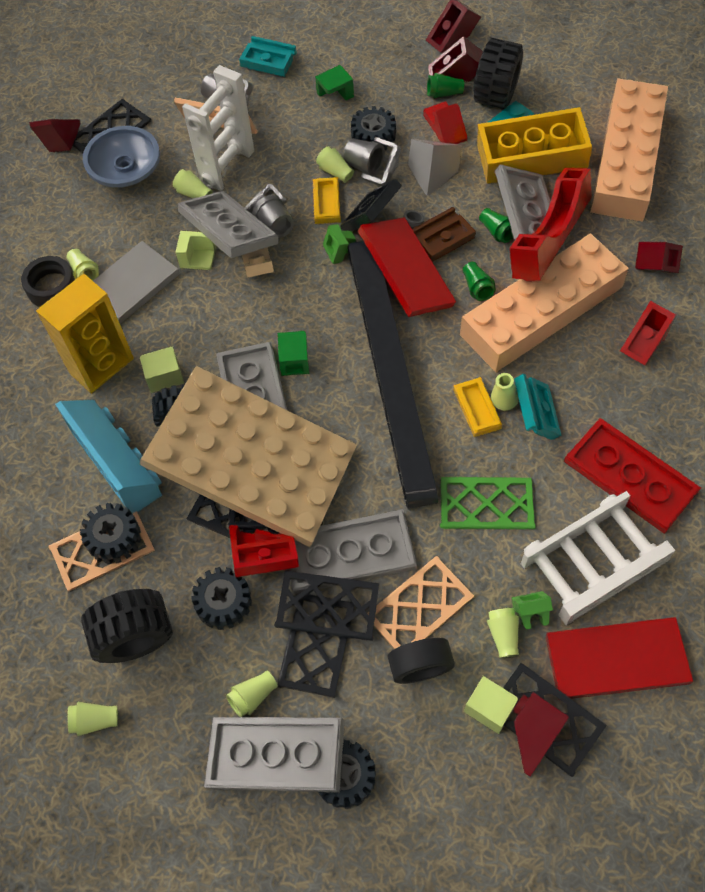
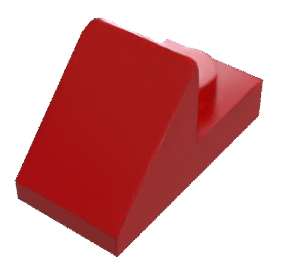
[423,101,468,144]
[620,301,677,366]

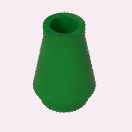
[427,73,464,99]
[479,208,514,243]
[462,261,496,301]

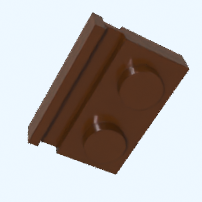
[412,207,476,262]

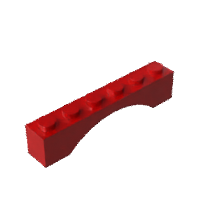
[509,168,592,282]

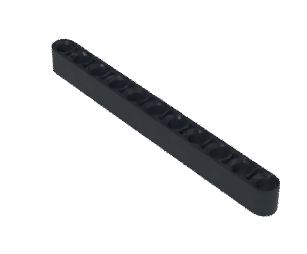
[348,241,438,509]

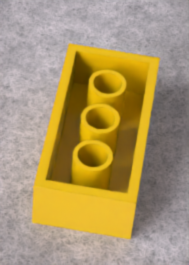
[477,107,592,184]
[36,273,134,394]

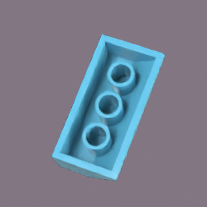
[55,400,162,514]

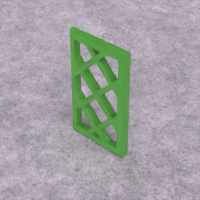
[440,477,536,529]

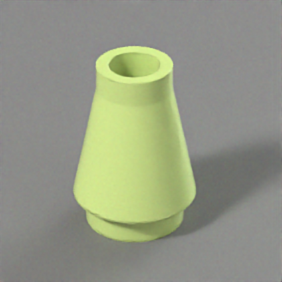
[316,146,354,183]
[173,169,213,199]
[66,249,99,281]
[490,373,519,411]
[487,608,519,658]
[226,671,278,717]
[68,702,118,736]

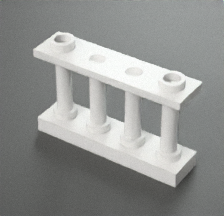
[182,65,254,191]
[521,491,675,625]

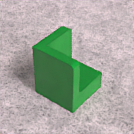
[315,65,354,101]
[278,331,310,376]

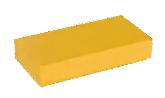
[313,177,341,224]
[453,377,502,437]

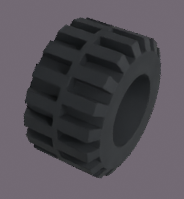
[473,37,523,109]
[81,589,173,663]

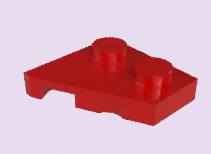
[229,525,299,577]

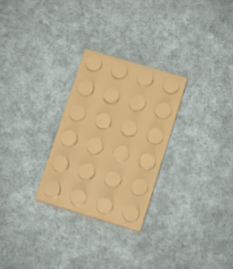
[140,366,357,547]

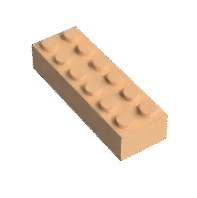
[590,78,668,222]
[460,233,629,373]

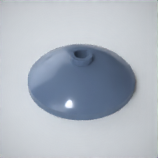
[83,126,160,187]

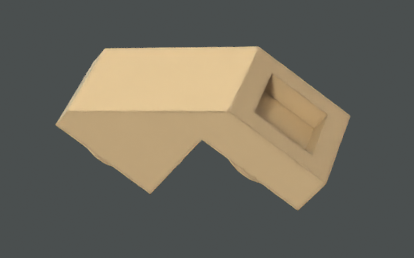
[242,247,274,278]

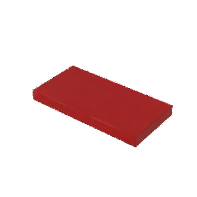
[358,217,456,317]
[563,418,701,534]
[545,617,693,700]

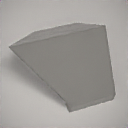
[408,139,462,196]

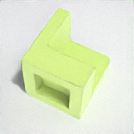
[175,231,216,270]
[140,346,184,393]
[464,676,518,734]

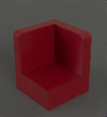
[635,242,683,273]

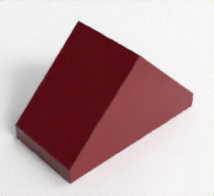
[29,119,81,152]

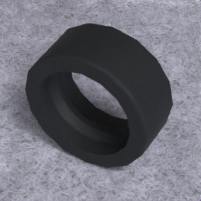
[21,256,75,307]
[387,638,455,684]

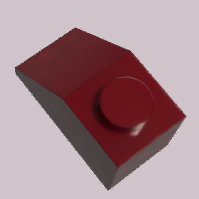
[426,0,481,53]
[428,36,483,82]
[513,692,569,777]

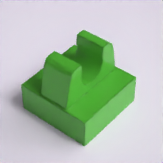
[323,224,356,264]
[511,591,553,629]

